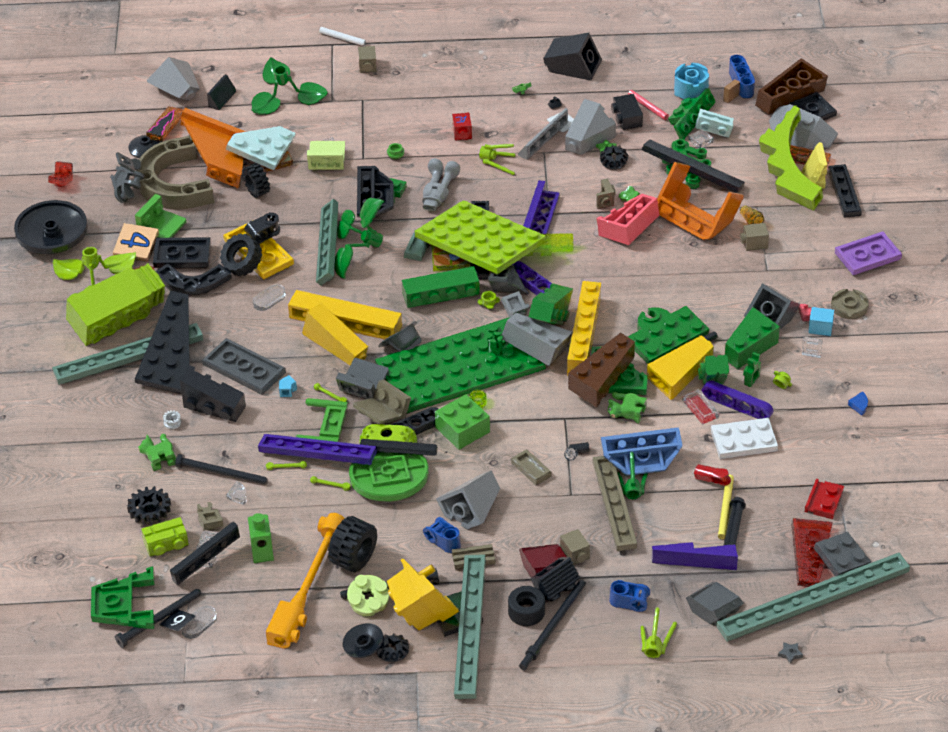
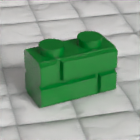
[698,355,729,385]

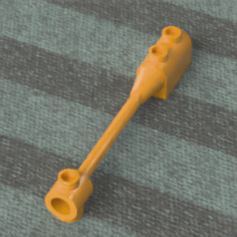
[266,513,345,648]

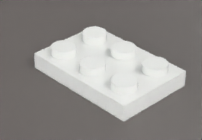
[711,418,778,459]

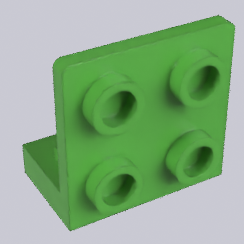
[135,194,187,238]

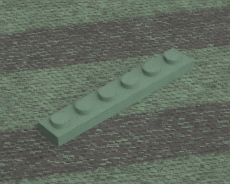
[316,199,339,286]

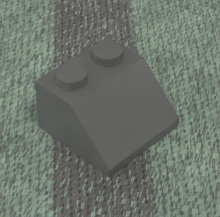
[744,283,800,329]

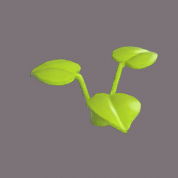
[53,247,136,285]

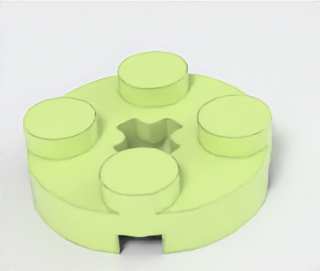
[347,575,389,616]

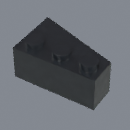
[180,365,246,422]

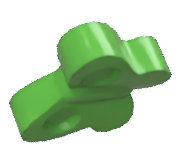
[618,186,640,201]

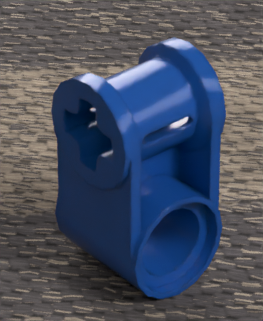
[423,517,461,553]
[609,580,651,612]

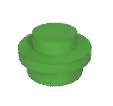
[387,143,405,159]

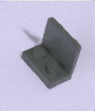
[336,358,389,399]

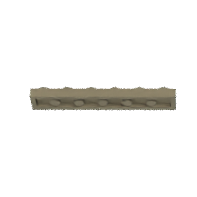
[592,456,637,551]

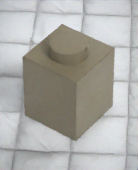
[358,46,377,73]
[740,223,769,251]
[560,529,590,565]

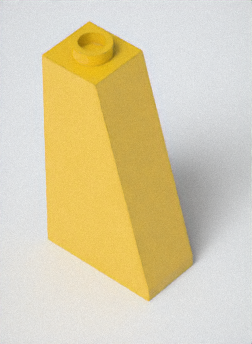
[302,302,368,365]
[647,335,714,400]

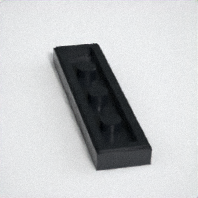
[828,164,862,218]
[170,521,240,585]

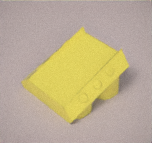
[801,142,827,189]

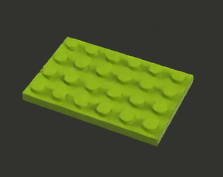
[415,200,546,274]

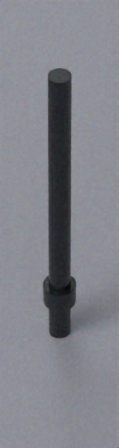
[519,579,586,670]

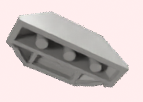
[769,104,838,152]

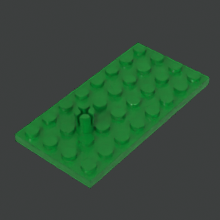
[375,317,546,414]

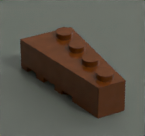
[755,58,828,114]
[568,332,635,408]

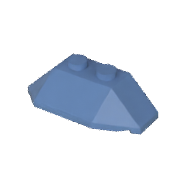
[601,427,683,476]

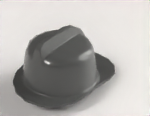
[378,321,422,351]

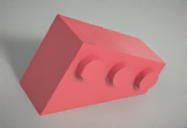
[596,194,659,245]

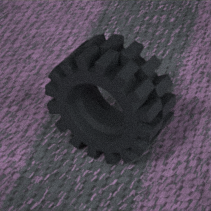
[242,163,271,198]

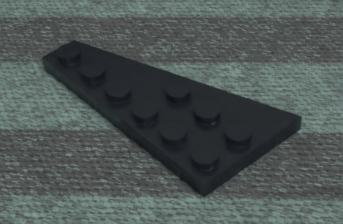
[135,290,190,394]

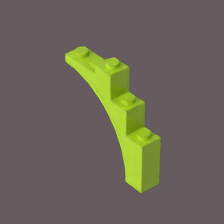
[759,106,823,211]

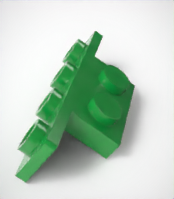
[668,88,716,140]

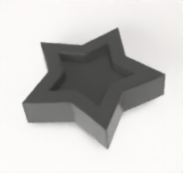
[778,642,803,664]

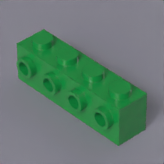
[402,266,480,308]

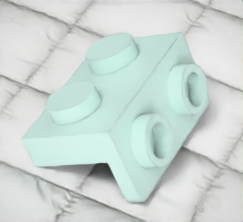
[695,109,734,138]

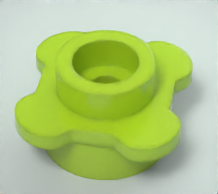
[478,291,500,309]
[773,371,792,389]

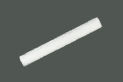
[319,27,366,46]

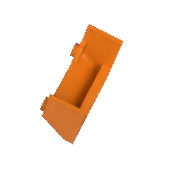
[657,162,744,240]

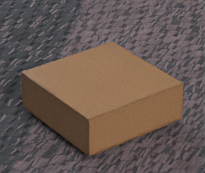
[723,79,740,103]

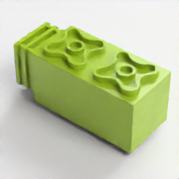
[66,263,165,346]

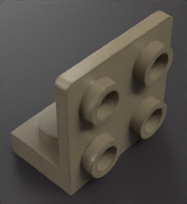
[353,379,411,424]

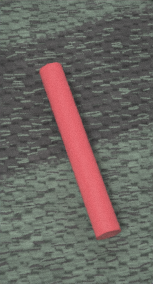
[628,90,669,120]

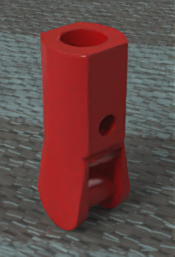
[694,464,731,486]

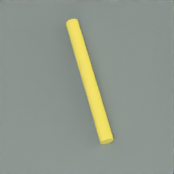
[718,474,734,539]

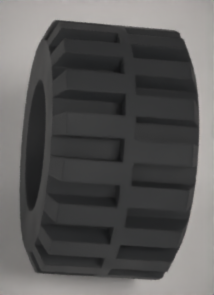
[328,516,378,573]

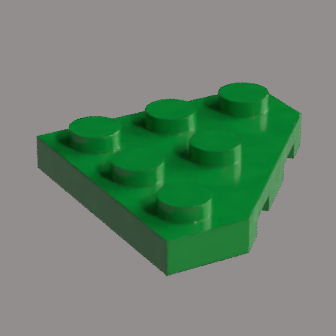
[591,346,648,395]

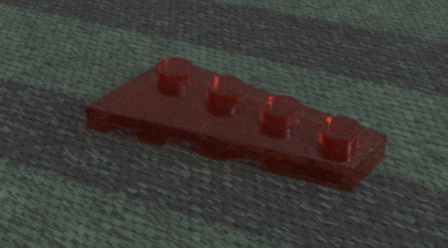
[791,518,833,587]

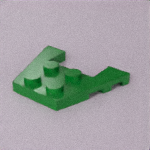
[91,566,155,629]

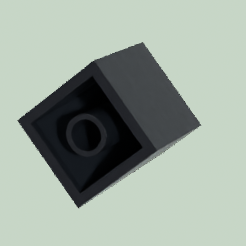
[543,32,602,80]

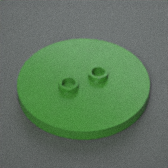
[349,452,429,501]

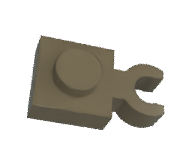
[197,502,223,530]

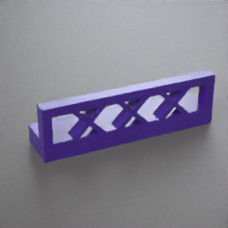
[523,180,560,237]

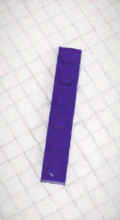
[258,434,377,465]

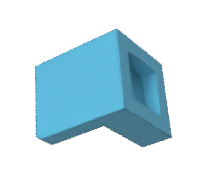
[808,307,834,336]

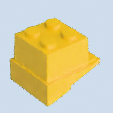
[387,558,459,630]

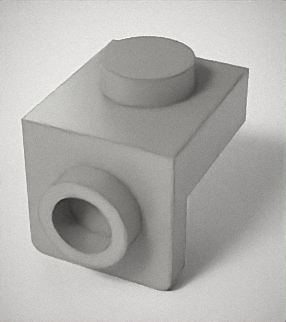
[501,291,530,317]

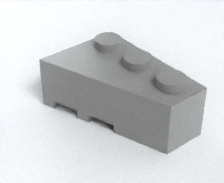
[502,313,573,366]

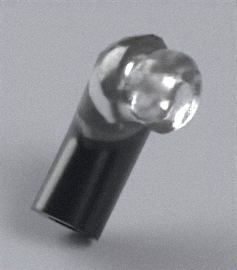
[564,442,590,461]

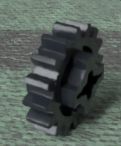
[127,486,171,525]

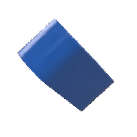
[729,54,755,98]

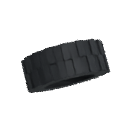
[220,233,262,276]

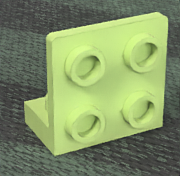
[307,141,345,170]

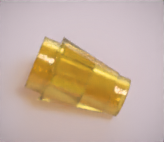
[740,205,764,225]

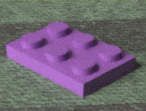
[835,232,902,275]

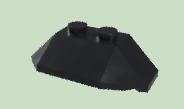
[357,166,394,218]

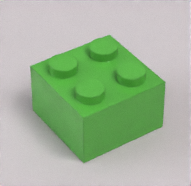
[435,394,490,450]

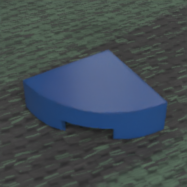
[848,391,868,416]

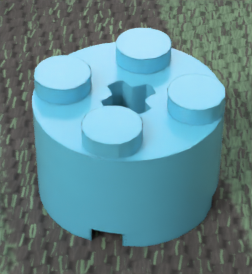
[674,63,709,99]

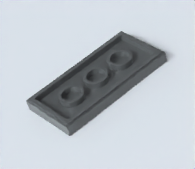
[202,338,286,395]

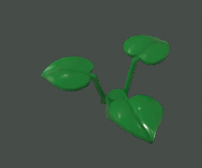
[251,57,328,115]
[334,198,384,279]

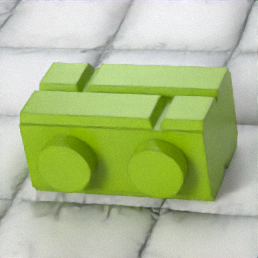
[141,517,189,557]

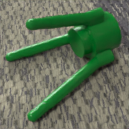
[617,452,648,500]

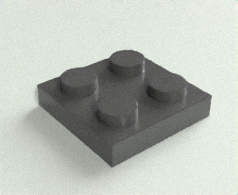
[814,532,871,576]

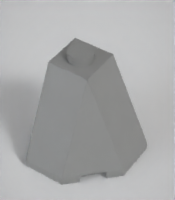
[147,57,200,101]
[565,99,616,155]
[436,470,500,529]

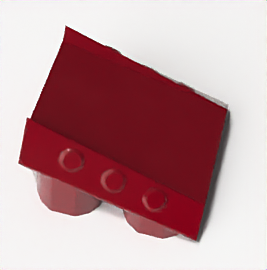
[519,544,566,577]

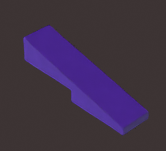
[652,542,738,570]

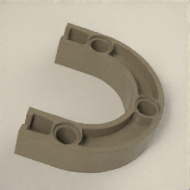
[136,135,214,210]

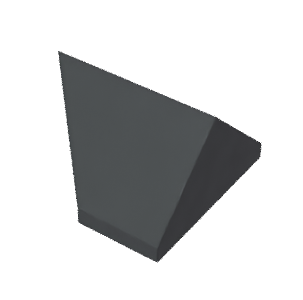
[488,265,529,294]

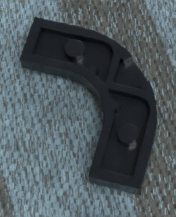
[156,264,232,294]

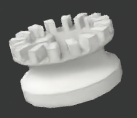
[163,410,181,430]

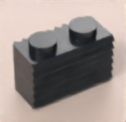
[611,94,643,130]
[530,557,580,601]

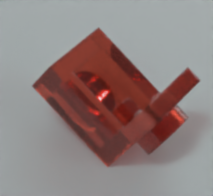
[48,161,73,187]

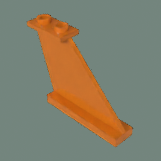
[180,108,246,188]

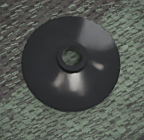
[128,135,163,158]
[342,623,384,658]

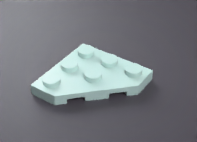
[226,126,296,170]

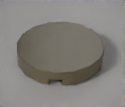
[831,289,869,319]

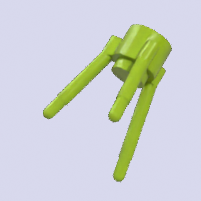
[479,144,516,175]
[640,607,677,658]

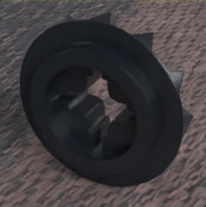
[600,144,628,169]
[376,633,409,662]

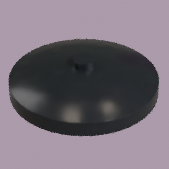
[14,200,88,254]

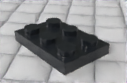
[153,237,211,268]

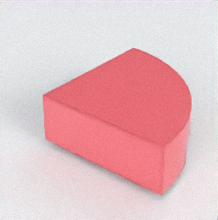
[798,304,811,321]

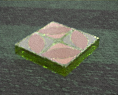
[432,245,470,271]

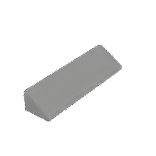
[518,108,568,160]

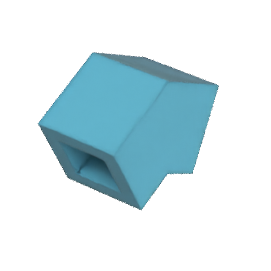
[279,375,297,397]

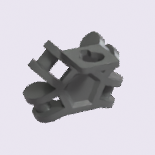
[110,152,145,203]

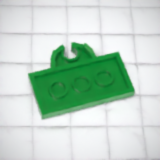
[627,306,709,364]

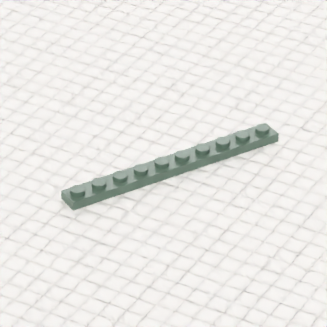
[717,552,910,642]

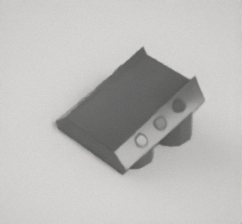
[686,582,744,626]

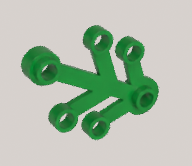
[662,139,711,189]

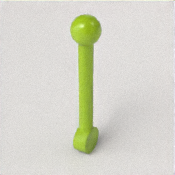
[314,383,347,402]
[266,461,307,471]
[310,476,350,491]

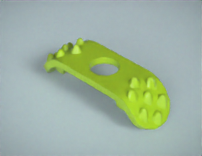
[359,424,417,443]

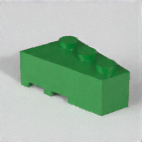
[528,283,573,325]
[725,307,780,370]

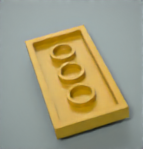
[223,220,294,280]

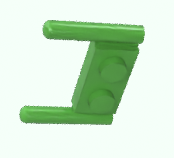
[296,398,348,442]

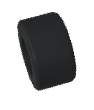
[508,586,545,626]

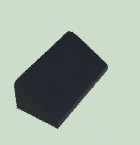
[207,74,236,110]

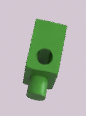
[248,513,274,563]

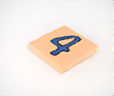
[113,223,159,262]

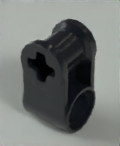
[244,212,281,244]

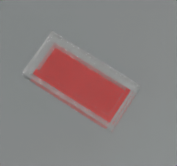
[682,389,719,425]

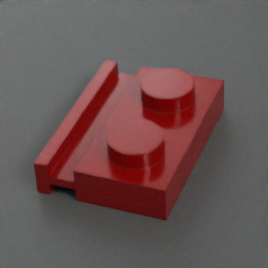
[804,479,844,520]

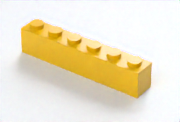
[567,281,601,376]
[288,290,402,340]

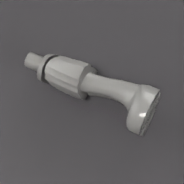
[422,158,461,211]

